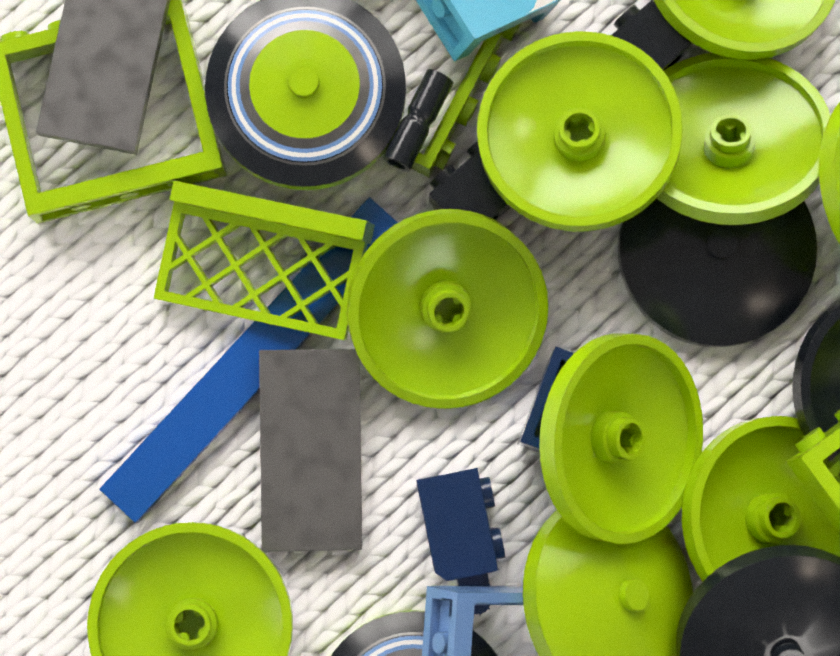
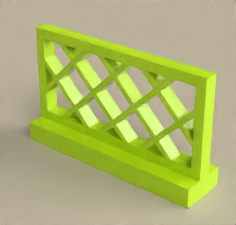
[153,181,375,341]

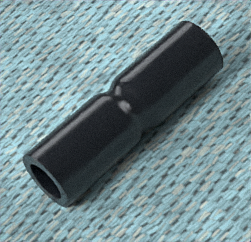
[383,69,454,172]

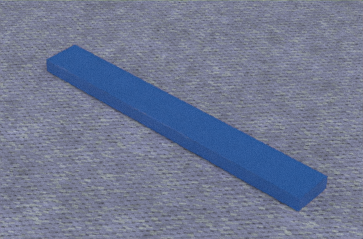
[99,197,398,523]

